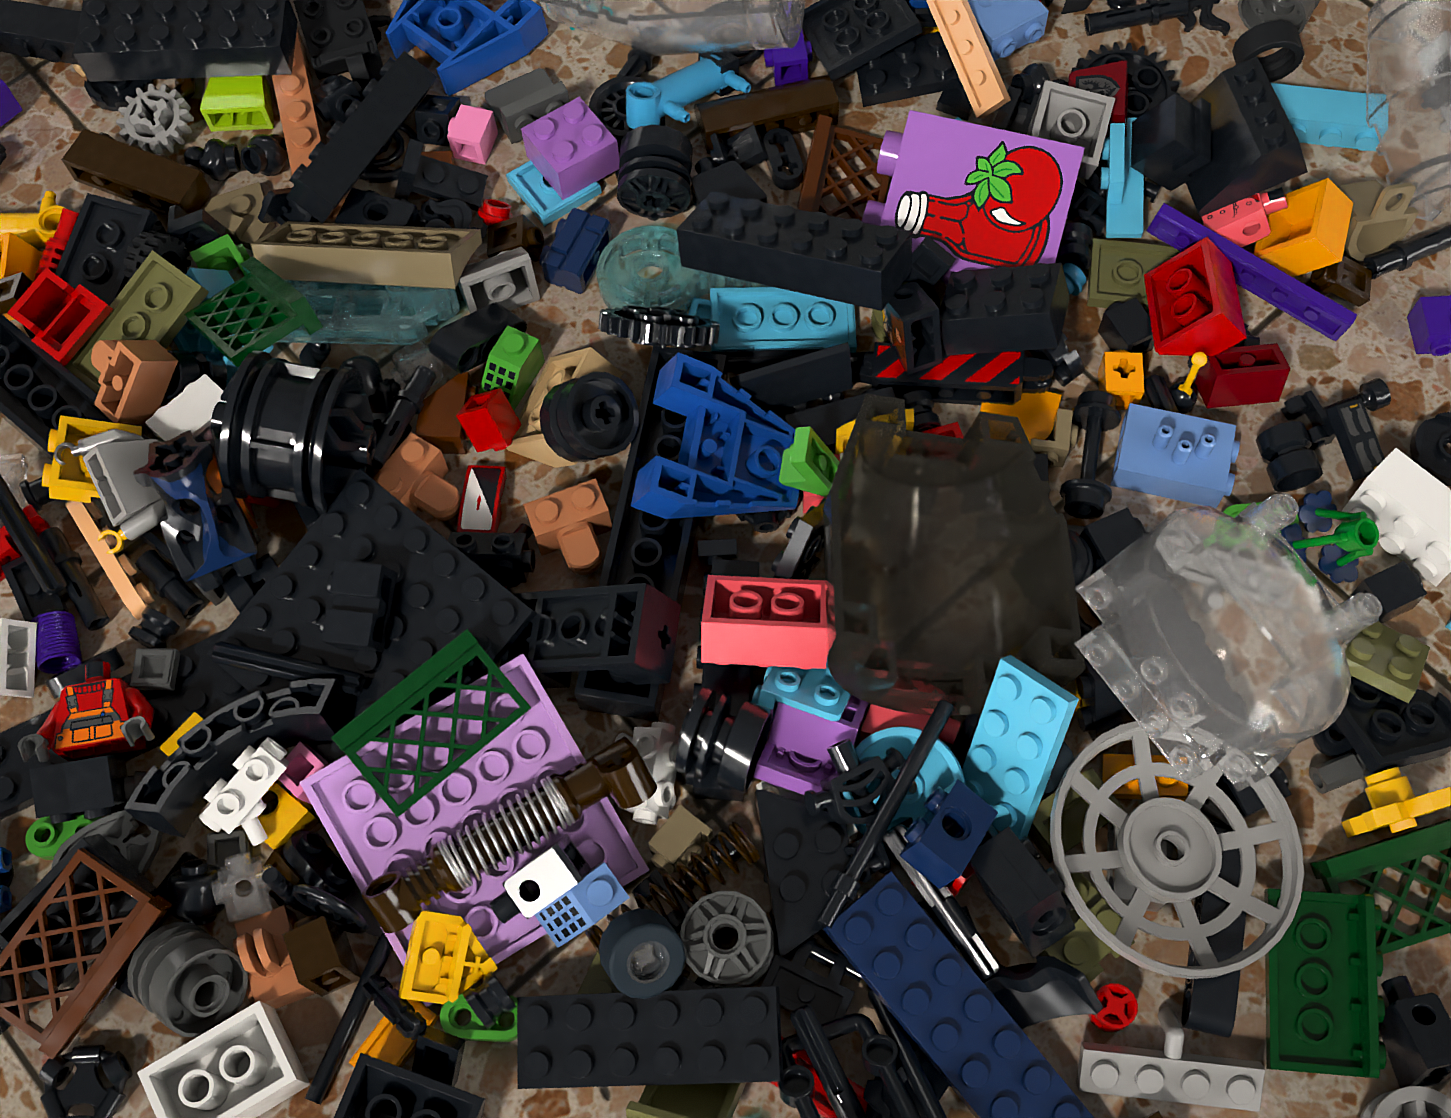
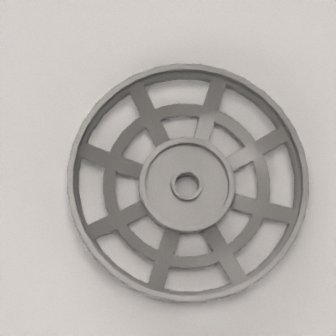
[1050,719,1304,979]

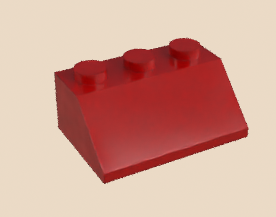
[1144,237,1247,357]

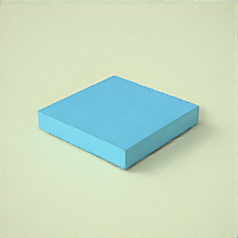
[506,161,602,227]

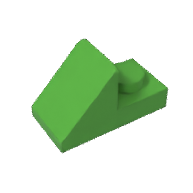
[779,426,841,498]

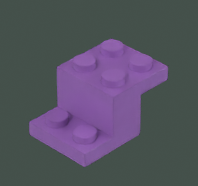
[753,681,874,795]

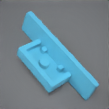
[1100,118,1144,238]

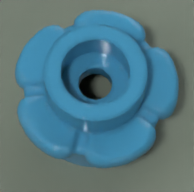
[1062,263,1087,296]

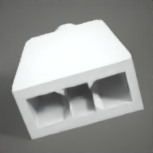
[0,618,37,698]

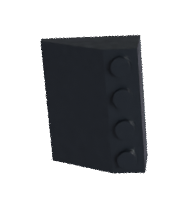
[1186,56,1308,217]

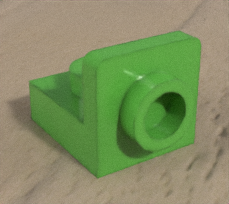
[190,234,250,276]

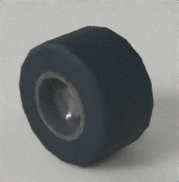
[599,908,686,999]

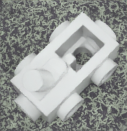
[615,722,679,825]
[199,737,289,846]

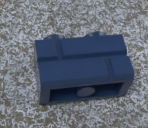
[539,208,613,294]

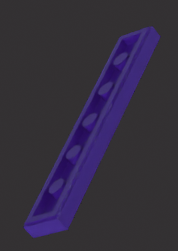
[1146,203,1357,341]

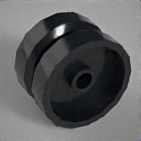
[540,372,639,462]

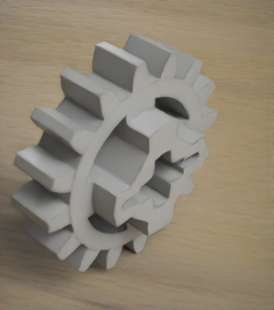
[116,83,194,155]

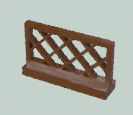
[796,114,890,221]
[0,847,172,1060]

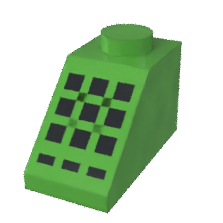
[479,325,545,410]

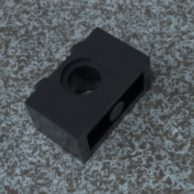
[335,187,423,227]

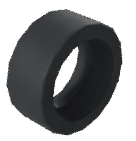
[1232,20,1304,83]

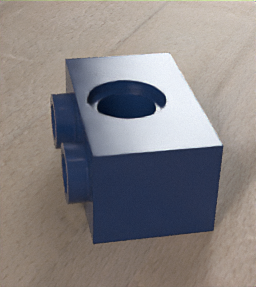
[899,779,998,889]

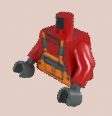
[17,661,155,762]

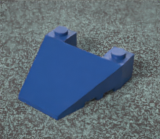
[631,352,800,519]

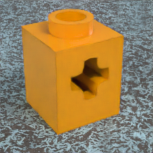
[1098,350,1144,410]

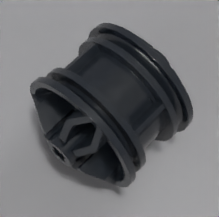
[211,350,377,514]

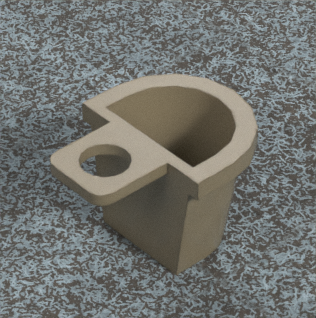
[1337,180,1419,261]

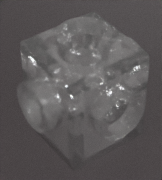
[210,852,273,923]

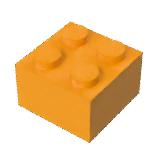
[1254,178,1354,277]

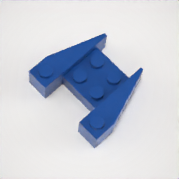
[385,0,549,96]

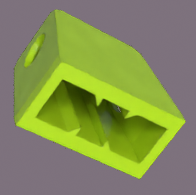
[200,75,274,132]

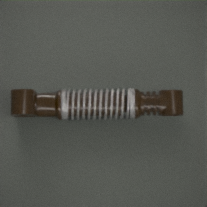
[362,736,657,933]

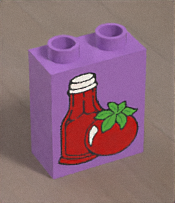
[862,110,1085,284]

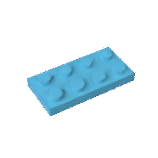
[962,655,1079,840]

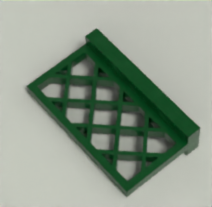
[184,256,323,367]
[331,629,531,818]
[1310,818,1451,955]

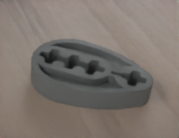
[51,810,164,875]

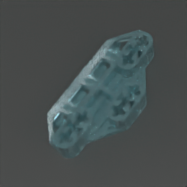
[252,280,460,345]

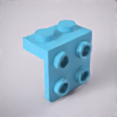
[751,657,860,722]

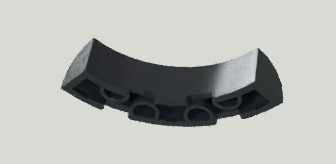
[124,678,347,838]

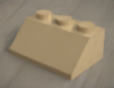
[506,347,623,468]

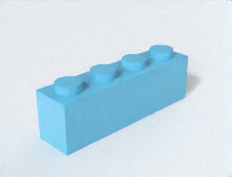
[1271,83,1390,152]

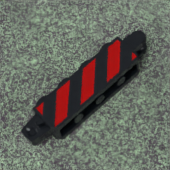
[850,341,1054,405]

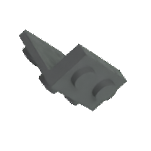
[485,68,570,144]

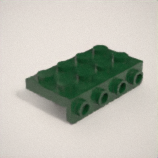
[1264,888,1386,1078]

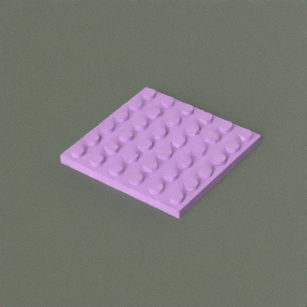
[299,654,649,1007]

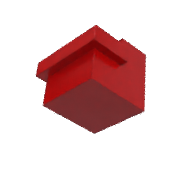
[7,268,113,366]

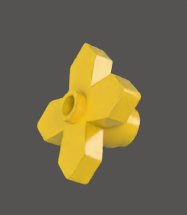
[1341,767,1451,838]

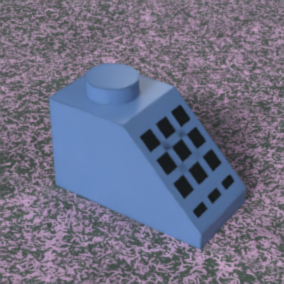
[535,861,630,948]

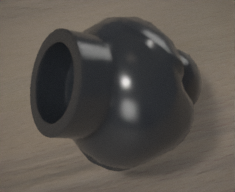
[1011,63,1068,105]
[241,134,288,176]
[184,138,241,181]

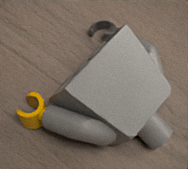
[54,429,184,554]

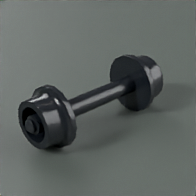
[1059,390,1121,519]

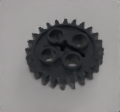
[1068,42,1180,118]
[598,305,720,348]

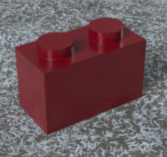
[1195,343,1291,409]

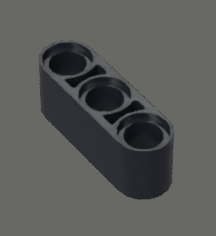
[429,302,527,374]

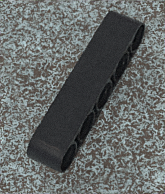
[1181,821,1246,1038]

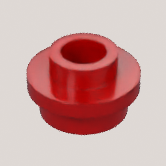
[478,199,513,226]

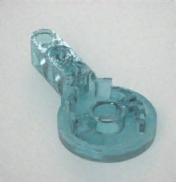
[596,225,771,312]

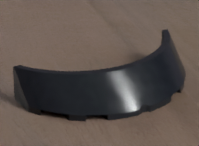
[863,956,1103,1118]

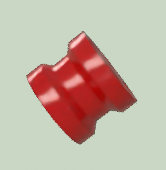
[1088,983,1138,1033]

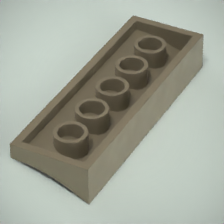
[251,221,482,289]

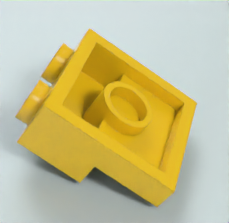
[42,415,142,503]

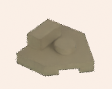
[204,182,275,250]

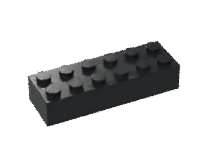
[73,0,298,82]
[677,192,912,311]

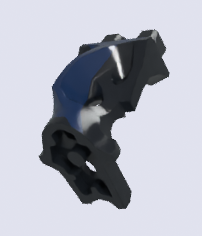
[133,430,258,592]

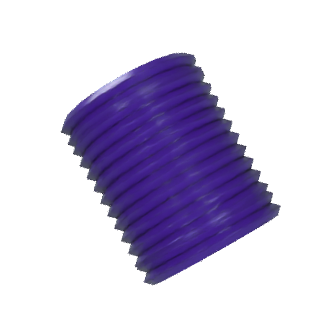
[31,610,82,674]

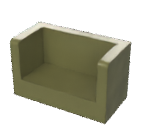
[1028,767,1123,864]

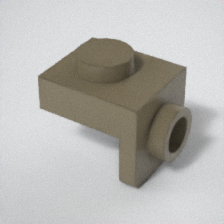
[1027,408,1078,468]

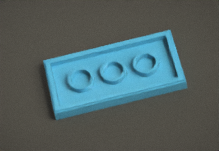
[710,287,857,353]

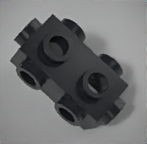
[448,523,536,588]

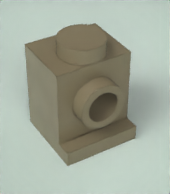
[648,805,713,874]

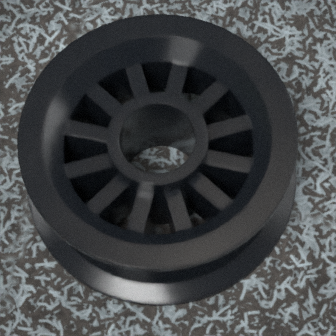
[589,76,665,153]

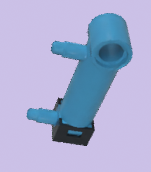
[626,45,751,129]

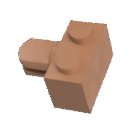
[91,340,178,425]
[373,432,461,521]
[523,478,612,575]
[233,905,316,1009]

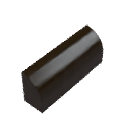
[694,75,839,154]

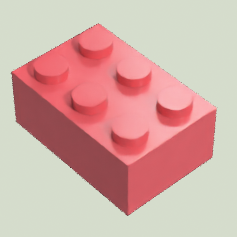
[701,575,830,670]

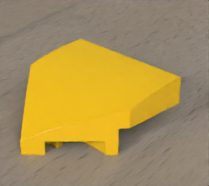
[398,909,498,1004]

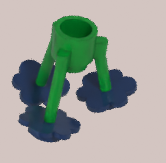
[1278,490,1379,584]

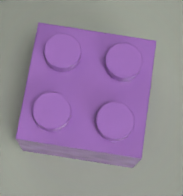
[521,96,620,200]

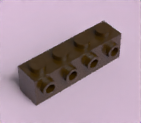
[61,129,212,216]

